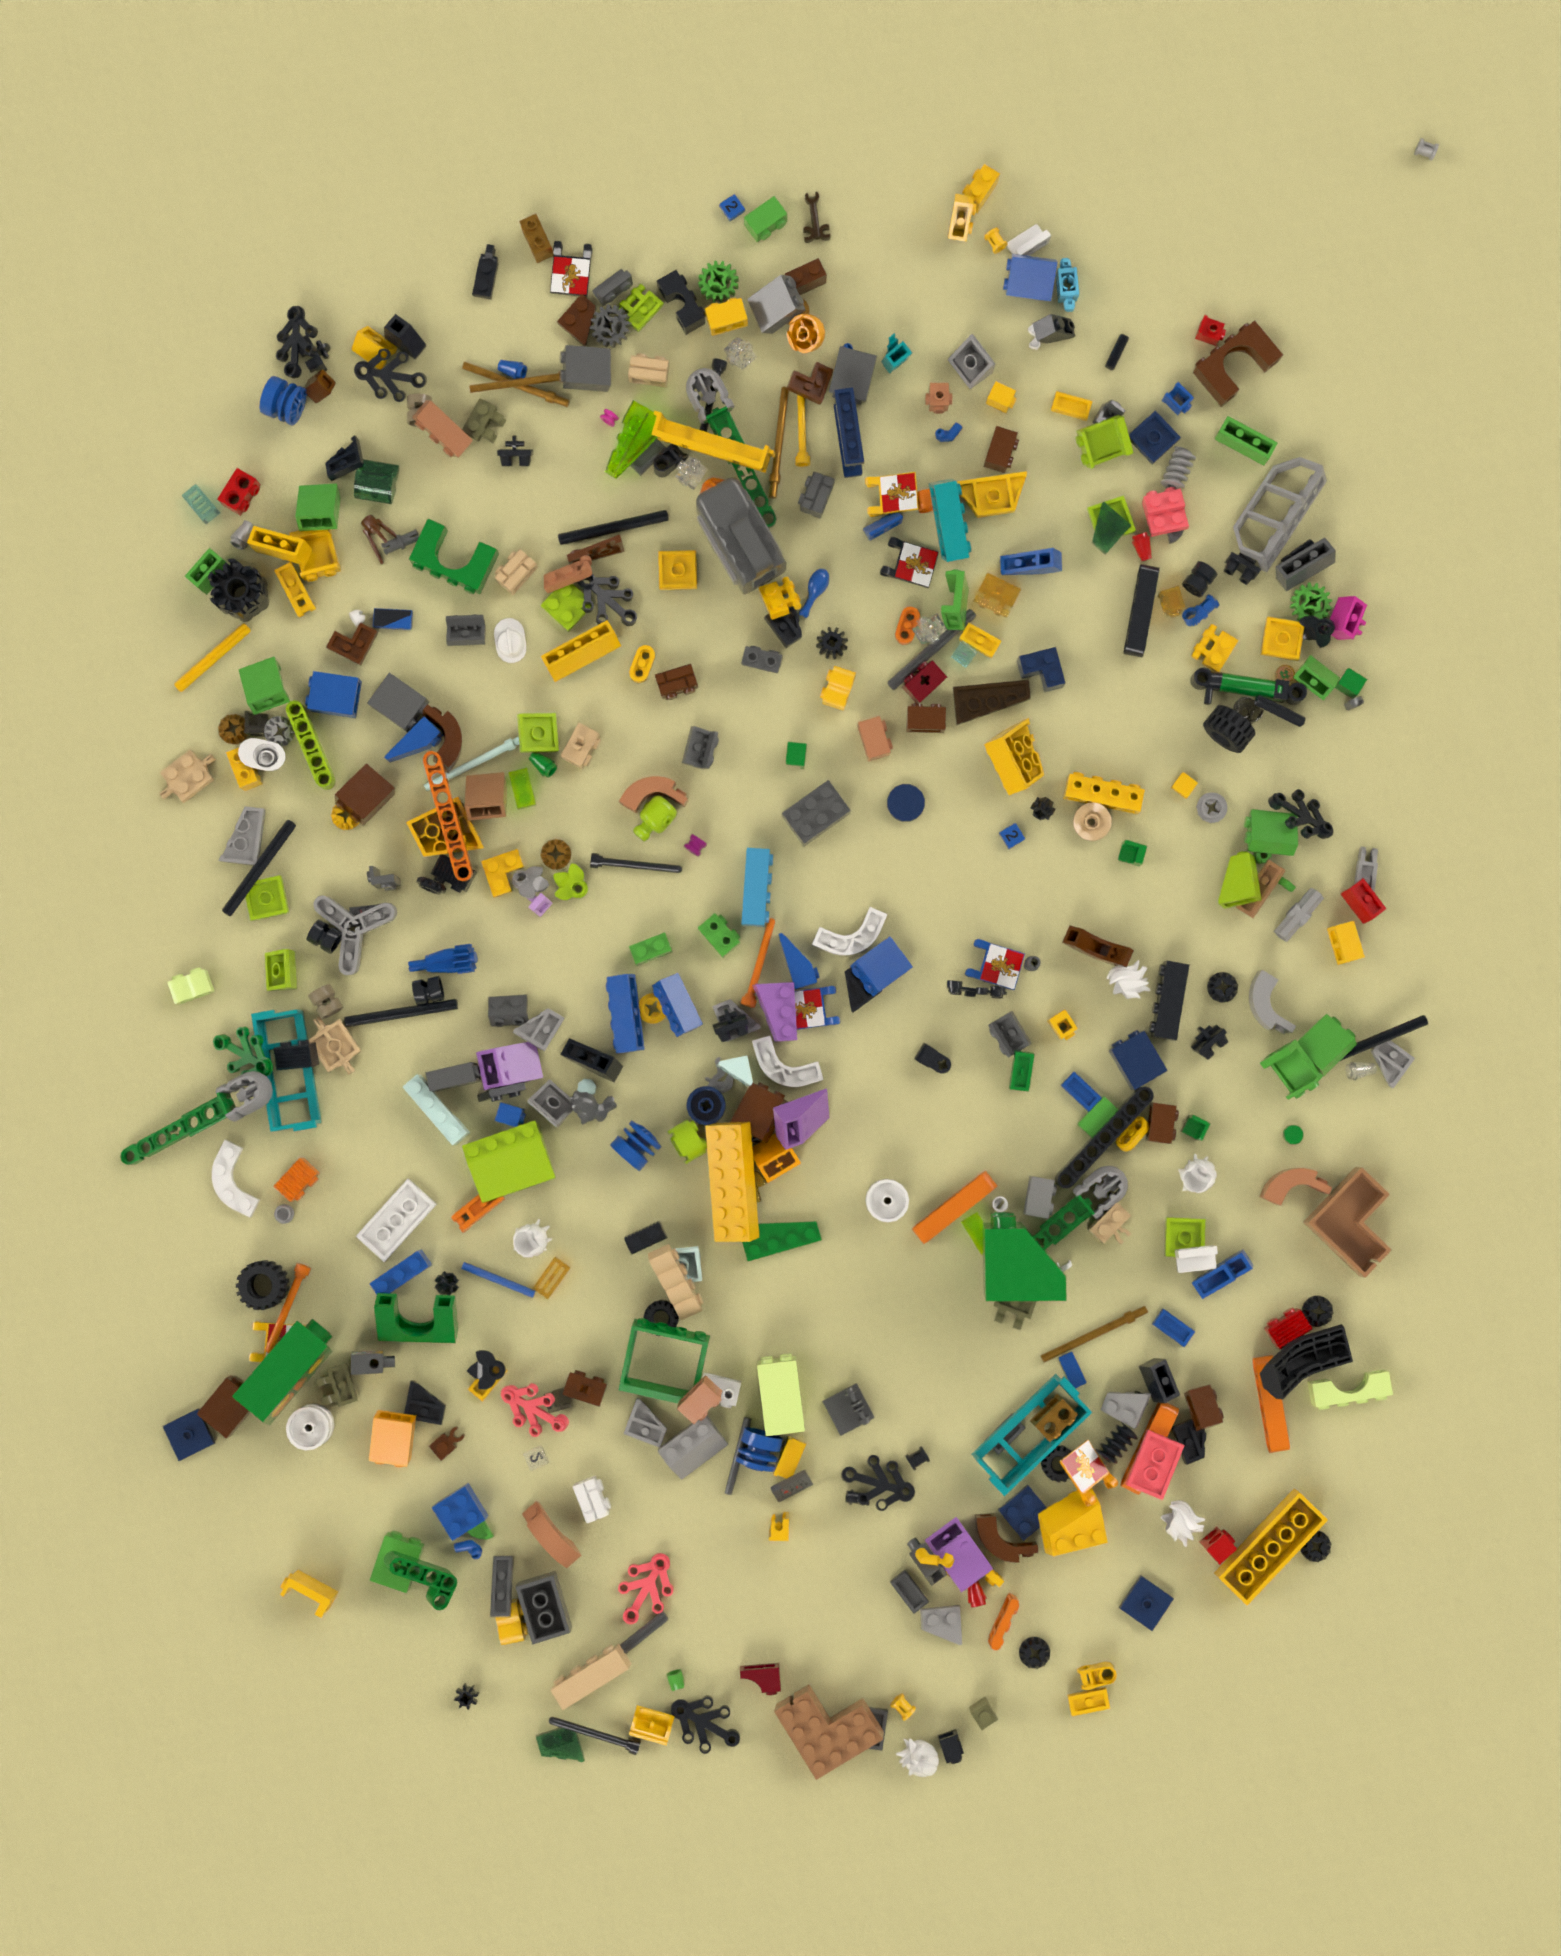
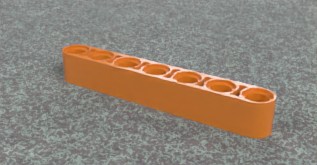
[423,751,473,881]

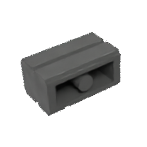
[798,471,835,518]

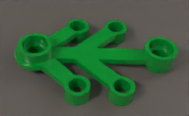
[213,1026,273,1076]

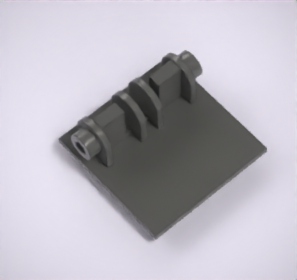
[823,1383,875,1436]

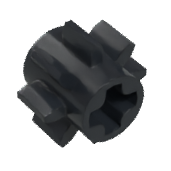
[1030,797,1056,820]
[434,1271,459,1295]
[454,1683,479,1710]

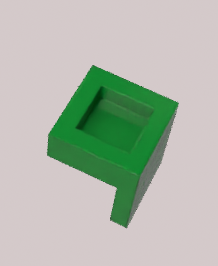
[1335,668,1368,699]
[786,742,807,769]
[1118,840,1147,866]
[1181,1115,1211,1141]

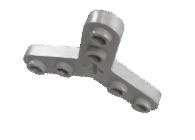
[314,895,397,975]

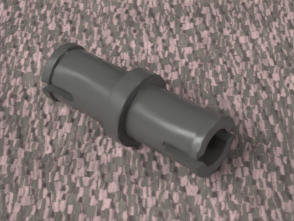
[381,529,419,555]
[1024,956,1041,971]

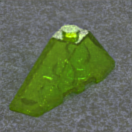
[605,400,658,479]

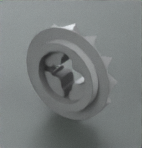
[264,716,294,747]
[1196,792,1227,823]

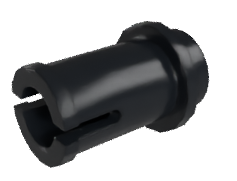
[845,1489,870,1506]

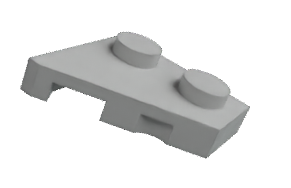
[513,1008,565,1052]
[1371,1040,1415,1088]
[1101,1392,1151,1429]
[624,1398,667,1448]

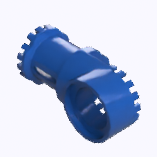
[1182,594,1220,627]

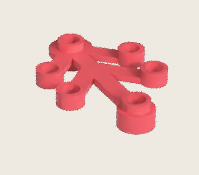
[501,1383,569,1437]
[618,1553,674,1624]

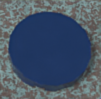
[887,784,925,822]

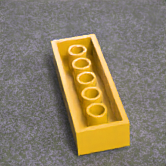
[705,1122,759,1242]
[1214,1488,1328,1605]

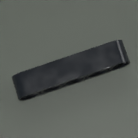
[1123,564,1160,658]

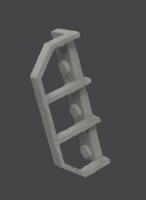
[1233,457,1327,572]

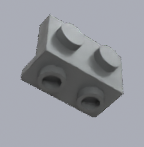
[592,269,633,306]
[445,614,486,646]
[741,646,783,674]
[682,726,719,769]
[367,866,401,891]
[488,994,529,1027]
[988,1011,1032,1058]

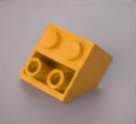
[752,1133,801,1183]

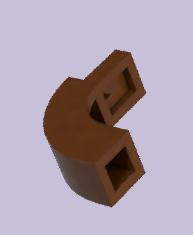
[423,704,462,773]
[1062,925,1134,968]
[975,1513,1038,1563]

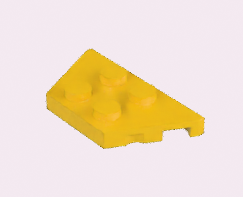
[957,471,1027,518]

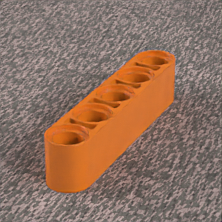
[912,1171,997,1244]
[1252,1355,1290,1453]
[1120,1403,1179,1495]

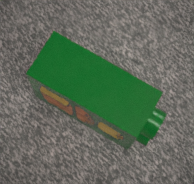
[232,1319,333,1425]

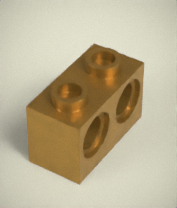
[519,214,554,263]
[1030,1394,1078,1442]

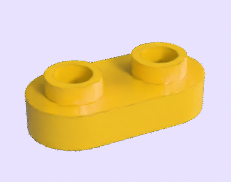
[629,645,655,683]
[1116,1116,1149,1152]

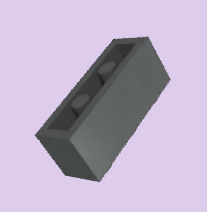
[1276,538,1336,592]

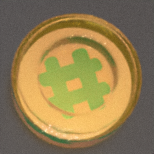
[1275,665,1295,682]

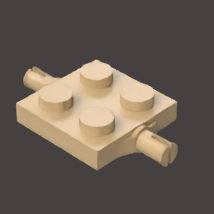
[159,750,216,803]
[309,1016,361,1075]

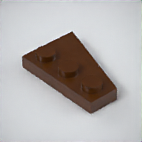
[567,534,625,564]

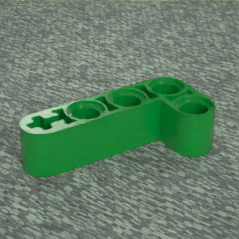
[383,1551,458,1611]

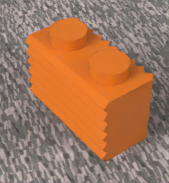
[273,1158,320,1202]

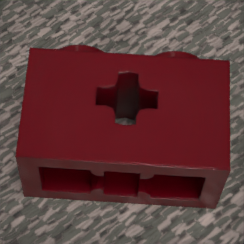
[902,660,948,703]

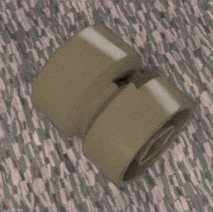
[407,393,432,427]
[308,984,344,1020]

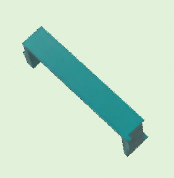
[251,1009,322,1132]
[971,1374,1092,1497]

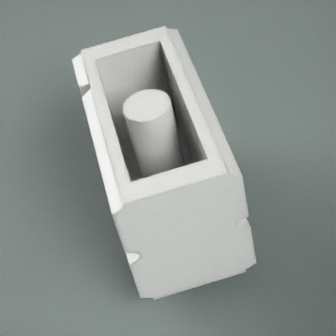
[573,1475,611,1523]

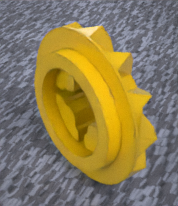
[331,805,360,830]
[639,993,666,1024]

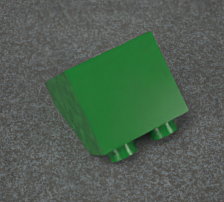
[982,1212,1067,1301]

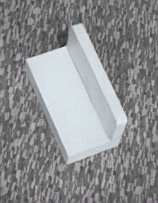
[1007,224,1051,256]
[1175,1245,1218,1273]

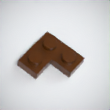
[786,362,834,405]
[326,622,378,666]

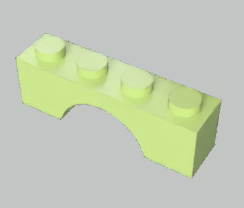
[1308,1369,1393,1410]

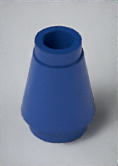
[498,359,527,379]

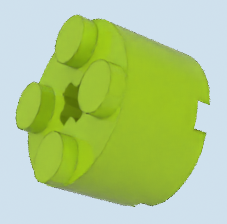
[667,1120,707,1164]

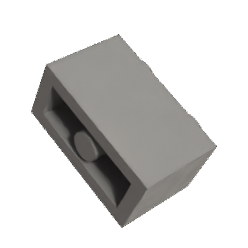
[1023,1176,1057,1219]

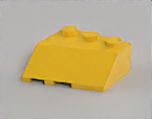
[984,718,1044,795]
[406,797,484,857]
[1038,1488,1108,1556]

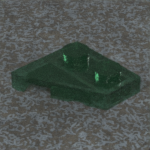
[1091,502,1131,555]
[536,1727,585,1762]

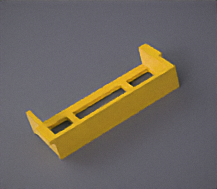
[651,410,775,473]

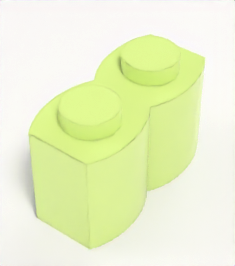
[167,968,215,1005]

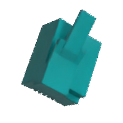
[881,333,912,374]

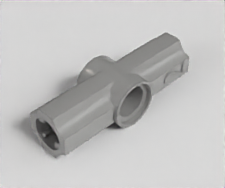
[1273,888,1324,942]

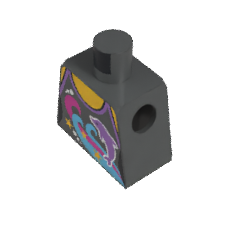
[351,1351,395,1375]

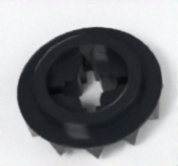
[416,877,446,895]
[1207,972,1238,1003]
[1302,1296,1334,1327]
[1300,1530,1332,1562]
[1019,1637,1051,1669]

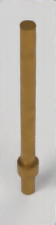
[462,362,570,407]
[469,371,562,393]
[769,387,789,499]
[1041,1306,1148,1363]

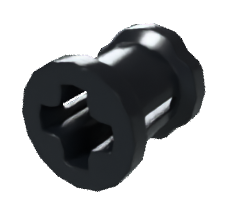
[905,1446,930,1471]

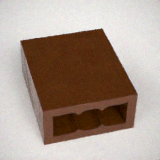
[335,763,395,826]
[730,1082,788,1143]
[197,1375,250,1439]

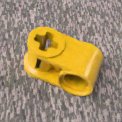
[1077,1661,1117,1690]

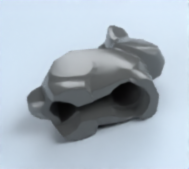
[570,1090,617,1125]

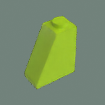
[1218,851,1262,909]

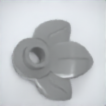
[512,866,549,899]

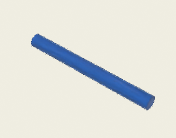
[461,1262,536,1298]

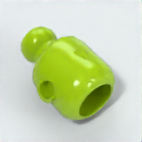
[633,796,677,842]

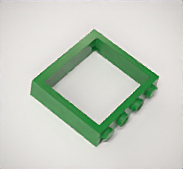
[618,1318,710,1404]

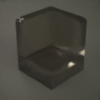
[244,711,269,737]
[544,1387,573,1413]

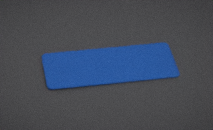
[1059,1352,1087,1389]

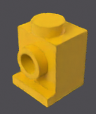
[1047,1010,1078,1040]

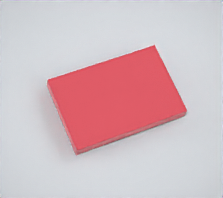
[1125,1429,1185,1500]

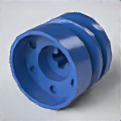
[259,376,307,426]
[610,1120,662,1171]
[735,1427,783,1472]

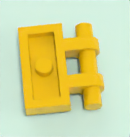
[759,577,801,620]
[1191,624,1239,672]

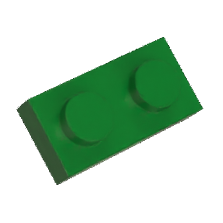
[1009,1051,1035,1092]

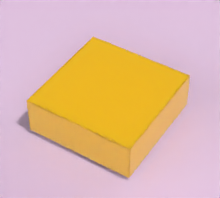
[1171,772,1198,799]

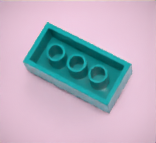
[929,479,971,562]

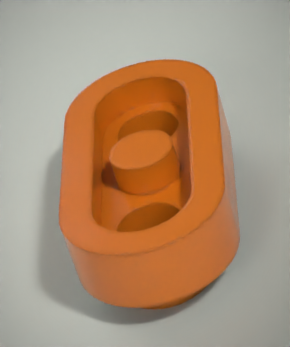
[895,607,920,645]

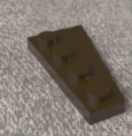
[953,680,1031,726]

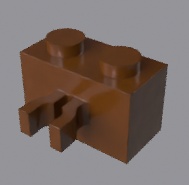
[562,1370,607,1407]

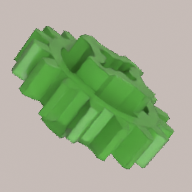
[698,261,739,303]
[1289,582,1332,621]

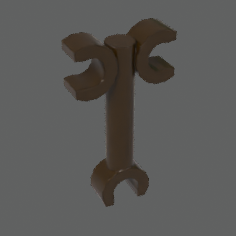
[803,192,831,243]

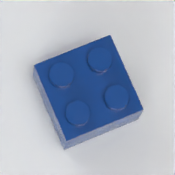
[432,1483,489,1541]

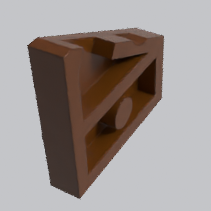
[557,294,596,346]

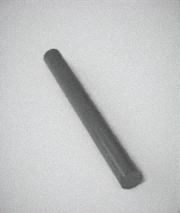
[725,1417,752,1495]

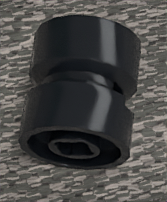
[1182,561,1218,597]
[306,919,342,954]
[412,976,444,1006]

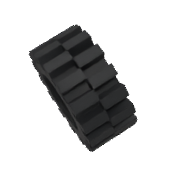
[643,1300,679,1336]
[1041,1445,1072,1483]

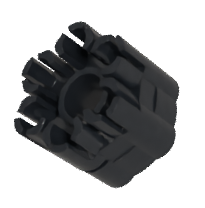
[208,558,269,622]

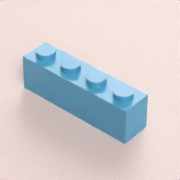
[741,848,773,927]

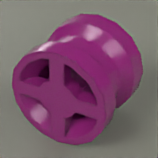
[683,834,707,857]

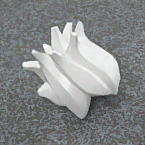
[1107,960,1150,999]
[1178,1154,1217,1193]
[513,1219,552,1258]
[1161,1500,1205,1547]
[896,1739,939,1777]

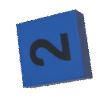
[719,194,745,221]
[999,823,1025,850]

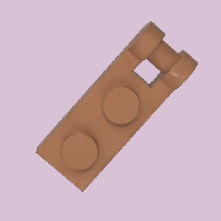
[544,555,592,593]

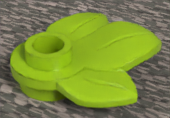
[553,863,588,900]

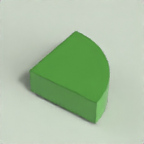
[1278,877,1296,892]
[467,1521,494,1540]

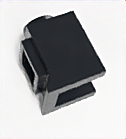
[938,1729,964,1764]

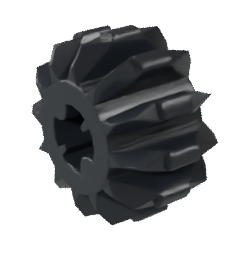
[816,627,848,660]

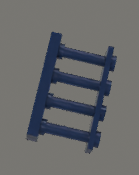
[833,387,864,478]

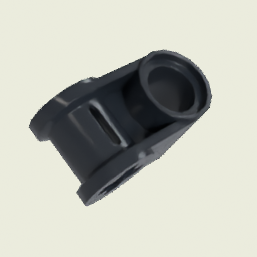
[653,444,689,478]
[914,1043,951,1074]

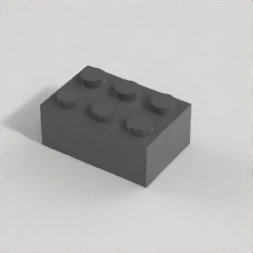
[782,780,851,847]
[516,1571,572,1645]

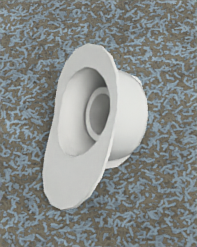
[494,618,526,663]
[238,738,285,771]

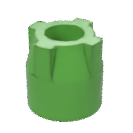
[1253,852,1272,864]
[666,1669,685,1691]

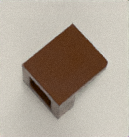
[304,369,336,403]

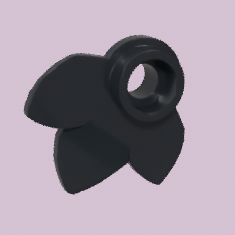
[1299,615,1335,648]
[467,1350,506,1389]

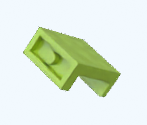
[1075,415,1134,469]

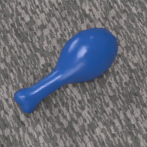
[799,568,830,618]

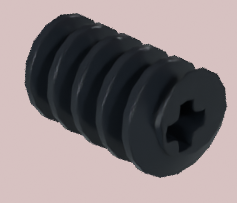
[1095,1422,1138,1464]

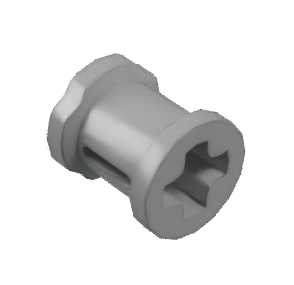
[1414,138,1439,161]

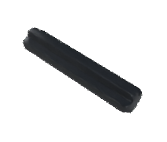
[1254,695,1306,727]

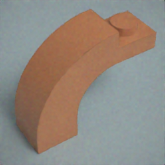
[619,776,688,813]
[1259,1168,1333,1206]
[522,1501,582,1568]

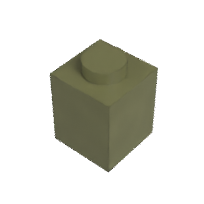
[969,1697,998,1730]

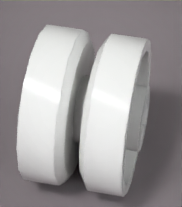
[865,1179,909,1222]
[286,1403,335,1450]

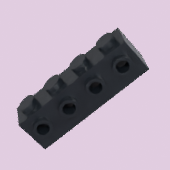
[1149,960,1190,1041]

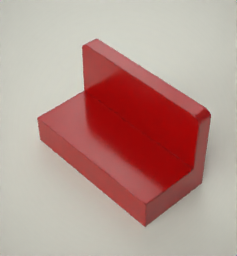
[1341,878,1387,924]

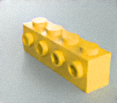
[541,620,621,682]
[1063,772,1145,814]

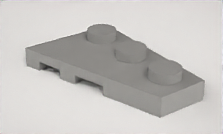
[218,806,266,865]

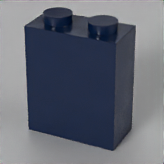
[1108,1030,1168,1090]

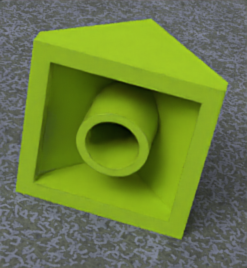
[265,949,297,991]

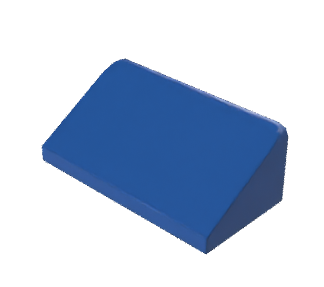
[863,513,903,541]

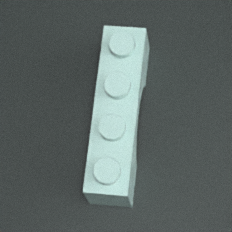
[403,1074,470,1146]

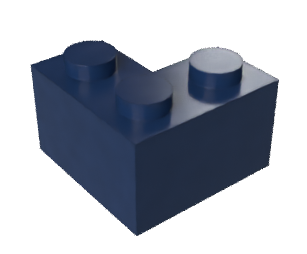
[1017,647,1066,693]

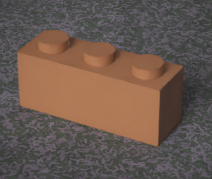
[412,400,473,458]

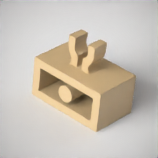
[561,723,601,770]
[1087,1202,1131,1244]

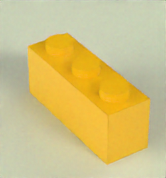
[247,526,312,566]

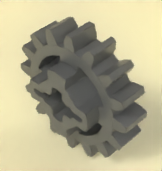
[590,304,632,348]

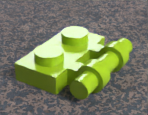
[619,283,664,332]

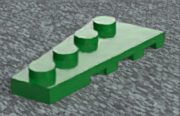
[742,1221,822,1261]

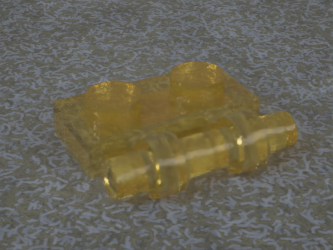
[973,572,1021,618]

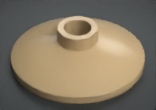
[1073,803,1112,841]

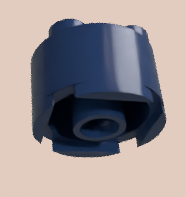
[686,1086,726,1125]

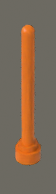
[740,918,775,1008]
[265,1263,311,1353]

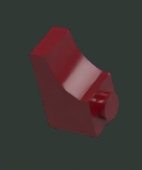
[740,1663,781,1695]

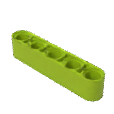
[286,700,336,790]

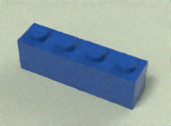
[606,974,645,1053]

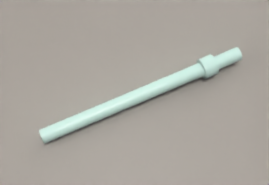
[424,736,519,791]

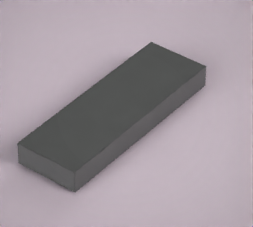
[490,1556,514,1617]

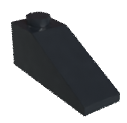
[560,1038,623,1083]

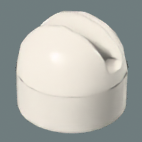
[349,610,365,627]
[992,1196,1008,1212]

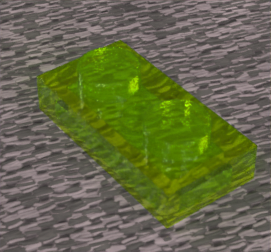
[508,767,537,810]
[960,1212,983,1255]

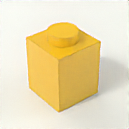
[986,381,1017,413]

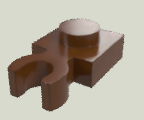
[429,1426,465,1461]

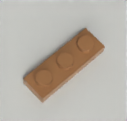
[1236,859,1286,918]

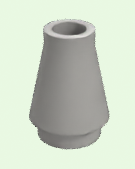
[230,520,254,550]

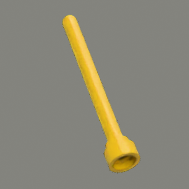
[795,395,810,467]

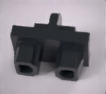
[299,335,331,373]
[497,435,533,466]
[1224,552,1261,585]
[712,1008,749,1042]
[1191,1025,1228,1060]

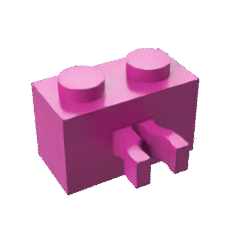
[1330,596,1367,640]

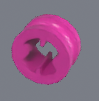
[600,409,619,427]

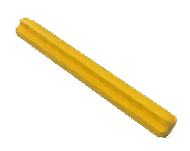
[174,623,251,692]

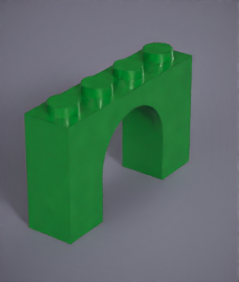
[409,519,499,595]
[374,1293,458,1343]

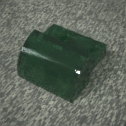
[354,459,400,504]

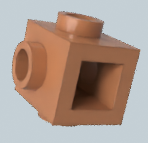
[925,383,952,414]

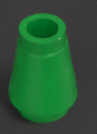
[529,752,557,778]

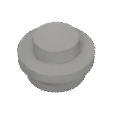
[274,1204,294,1224]

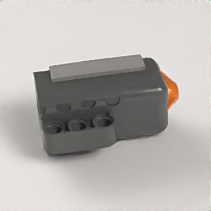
[696,477,787,595]

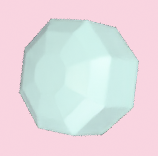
[577,1079,596,1095]

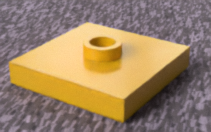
[658,550,697,590]
[1260,617,1304,661]

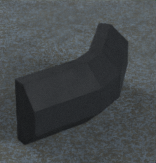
[1259,1324,1353,1400]

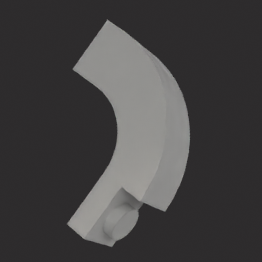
[1249,970,1296,1034]

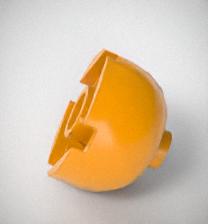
[787,314,825,353]

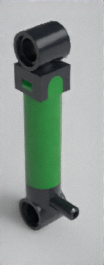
[1190,667,1307,705]

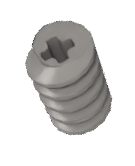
[1161,446,1196,489]

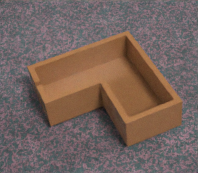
[1303,1167,1392,1278]
[774,1684,884,1780]

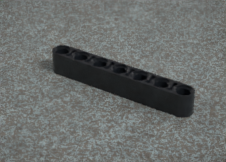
[1055,1087,1154,1189]

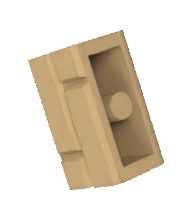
[628,353,669,387]
[494,549,538,595]

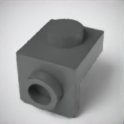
[1092,400,1126,424]

